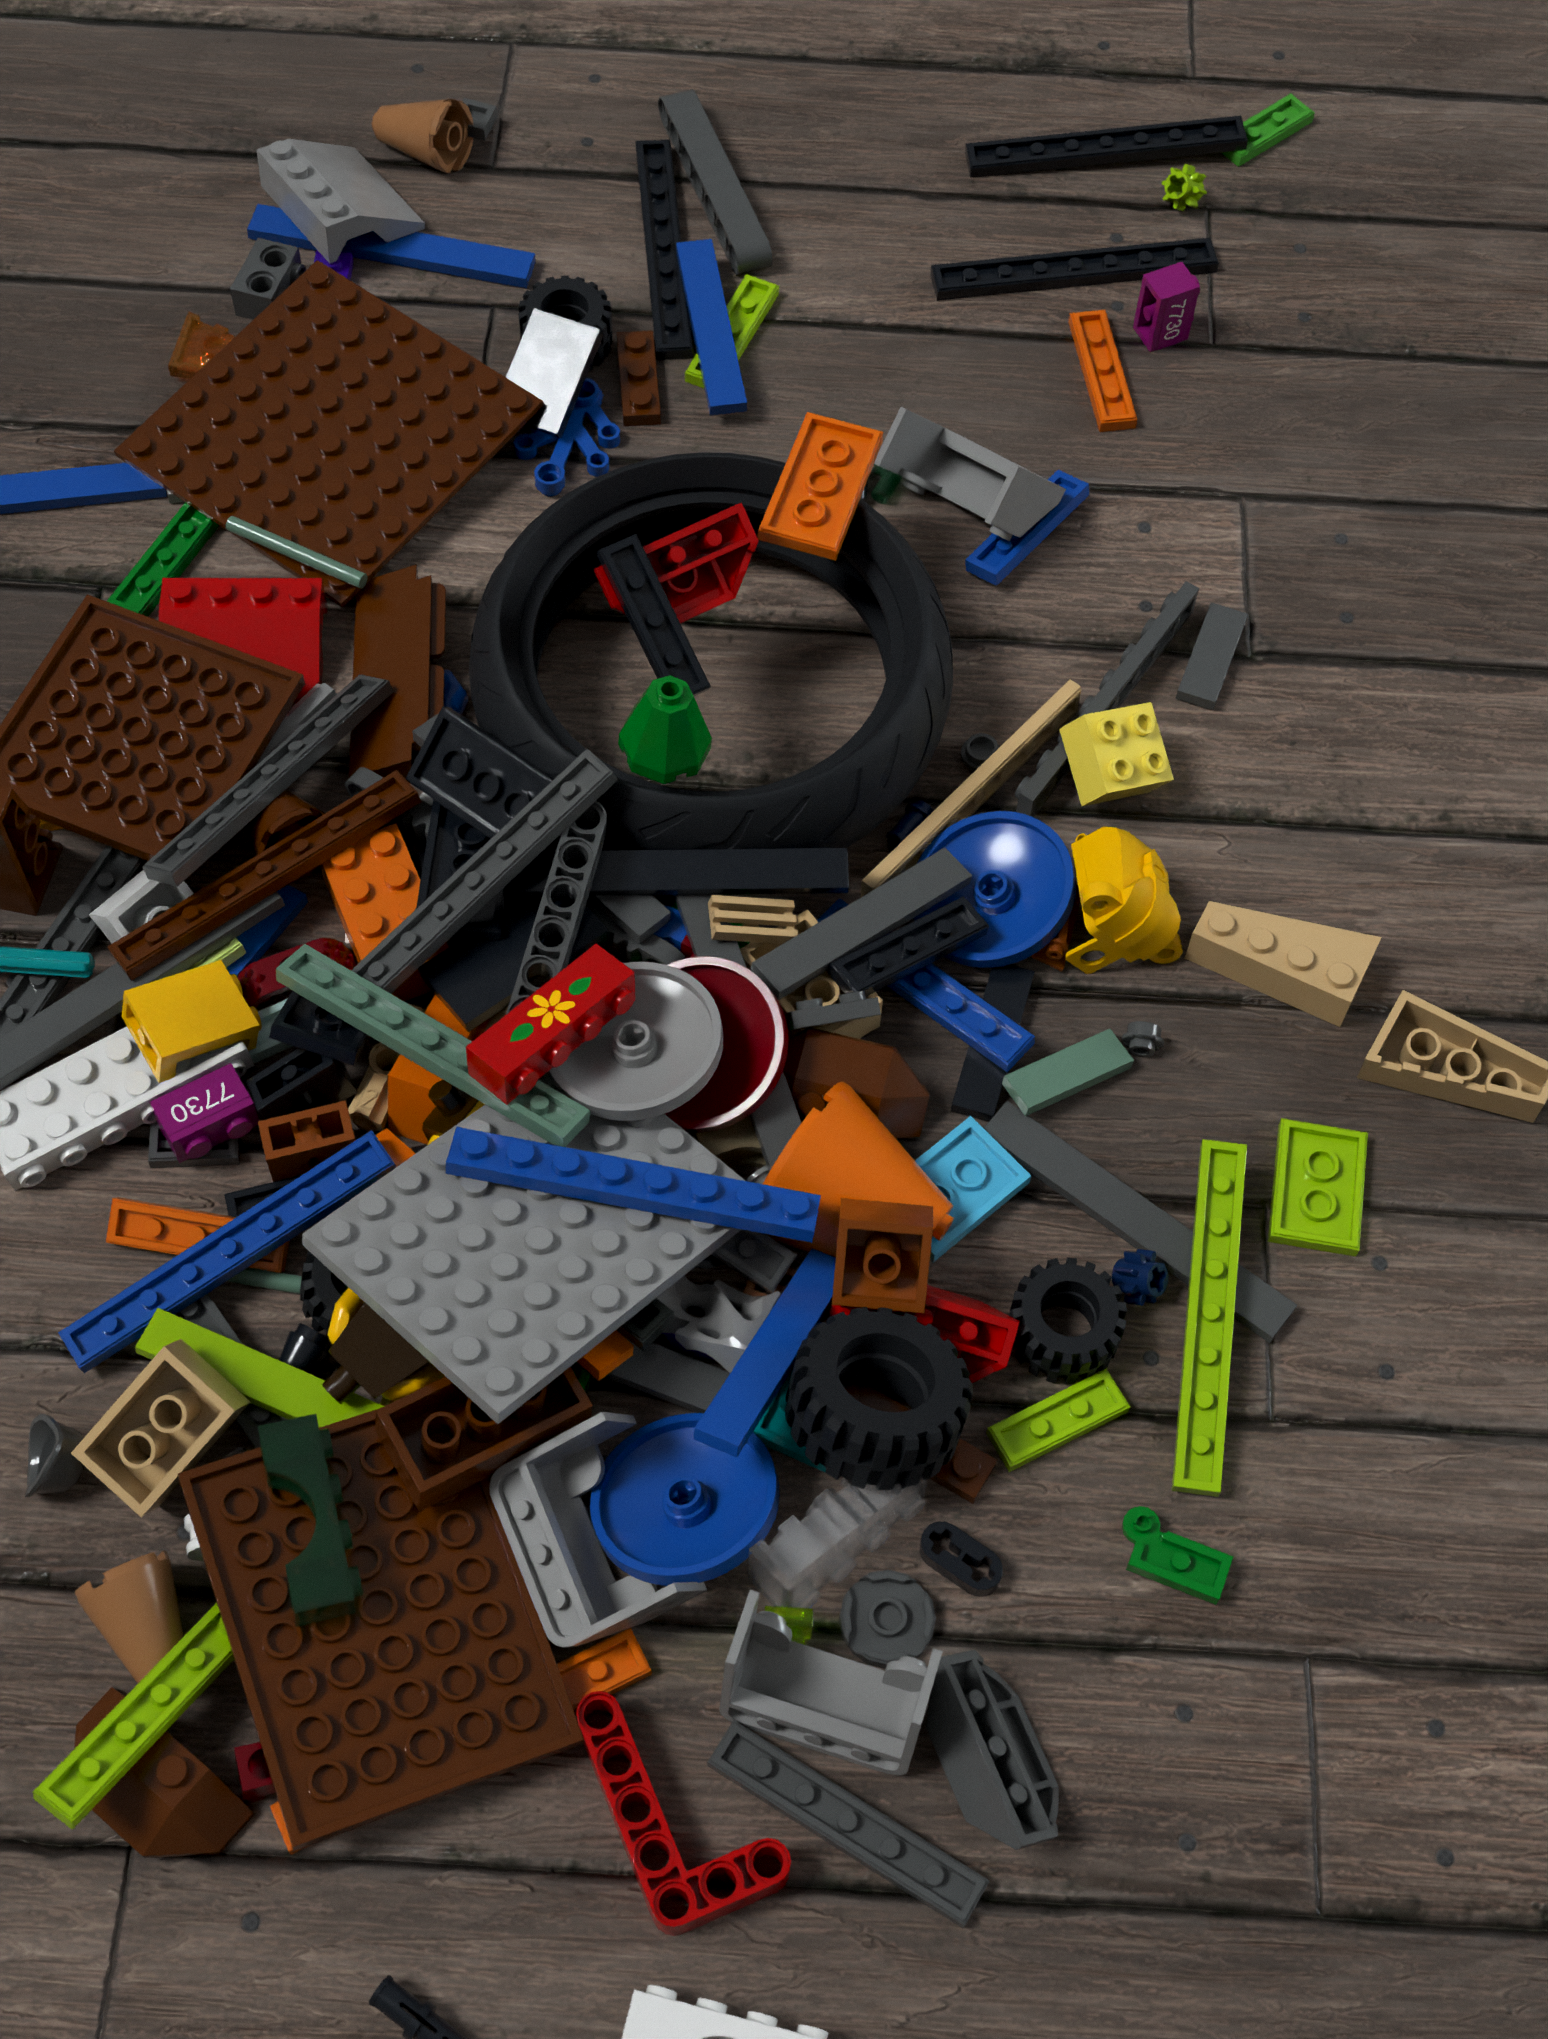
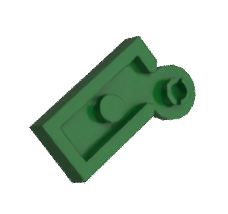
[1122,1506,1234,1605]

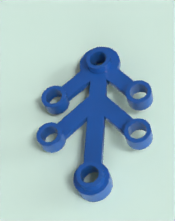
[514,378,620,497]

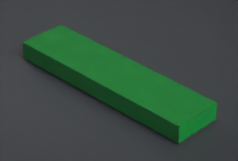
[107,502,220,617]

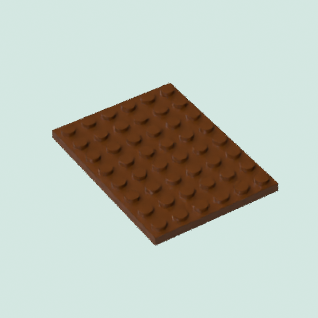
[178,1408,584,1851]

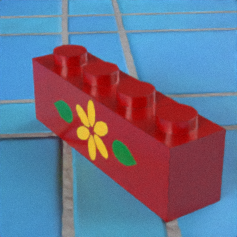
[466,944,635,1105]

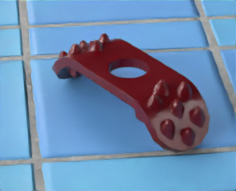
[237,938,357,1008]

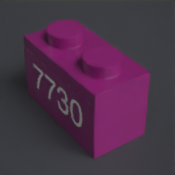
[1133,262,1200,352]
[150,1063,259,1164]

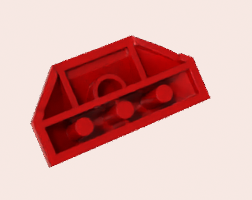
[593,502,759,623]
[830,1285,1020,1383]

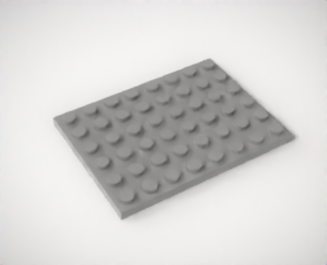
[302,1071,745,1424]

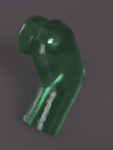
[871,454,902,504]

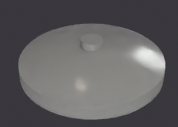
[549,962,724,1121]

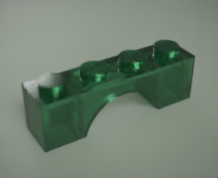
[258,1414,363,1627]

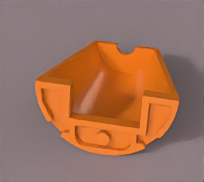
[763,1082,954,1257]

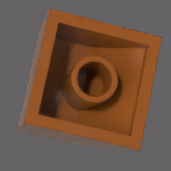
[832,1198,933,1313]

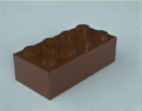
[375,1367,593,1512]

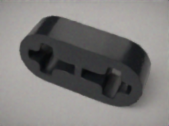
[919,1521,1003,1597]

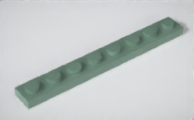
[276,944,590,1147]

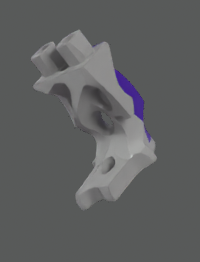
[657,1275,781,1373]

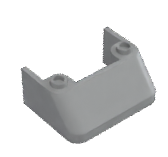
[874,407,1066,541]
[489,1412,707,1647]
[719,1590,943,1775]

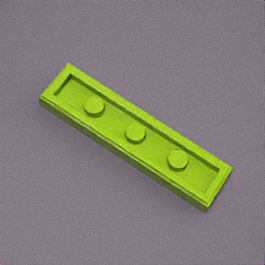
[685,274,779,388]

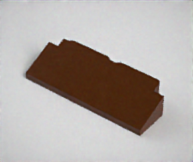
[349,564,446,783]

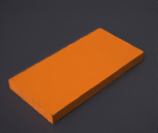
[758,412,883,561]

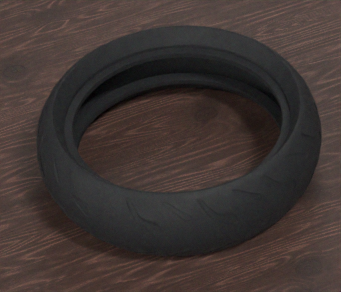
[469,452,953,851]

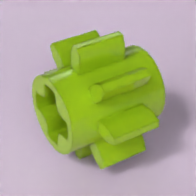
[1161,164,1207,211]

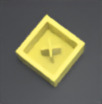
[1059,702,1174,806]

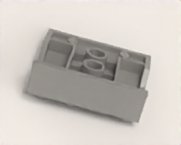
[256,139,425,264]

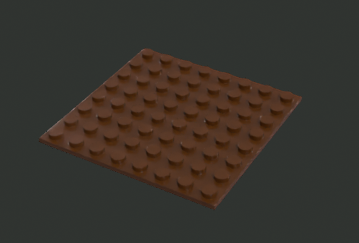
[114,260,544,608]

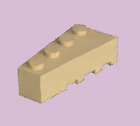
[1357,990,1548,1123]

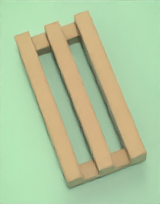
[708,895,798,944]

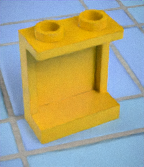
[121,960,262,1083]

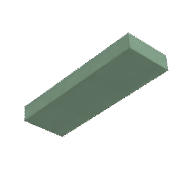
[1002,1029,1134,1116]

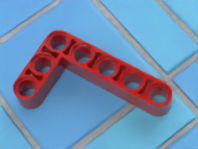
[576,1691,791,1936]

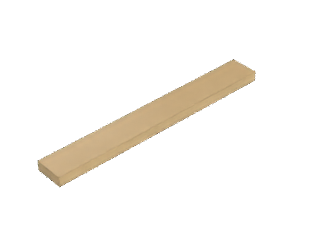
[861,679,1081,897]

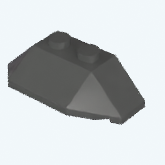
[926,1650,1059,1850]

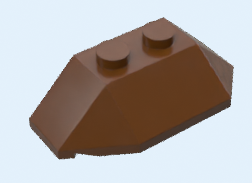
[783,1027,930,1138]
[74,1687,255,1858]

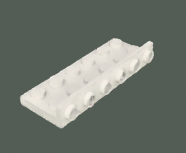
[0,1026,255,1191]

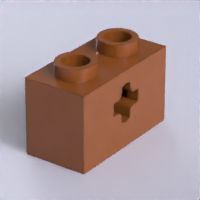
[258,1100,356,1182]

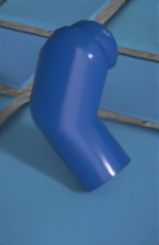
[444,669,468,715]

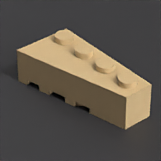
[1184,901,1382,1027]

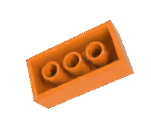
[320,823,449,1001]

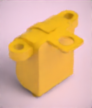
[1065,826,1183,974]

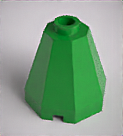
[618,675,712,784]

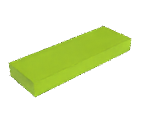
[986,1368,1130,1472]

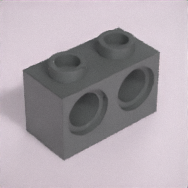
[230,238,305,320]

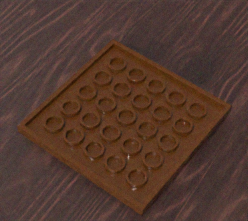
[0,594,305,861]

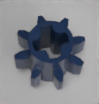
[1112,1249,1169,1306]

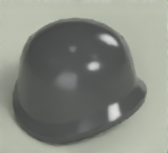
[25,1414,84,1498]

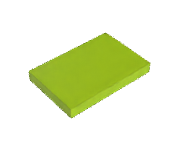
[1268,1118,1368,1257]

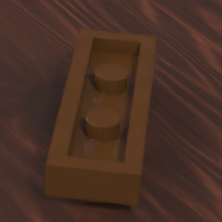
[616,330,661,426]

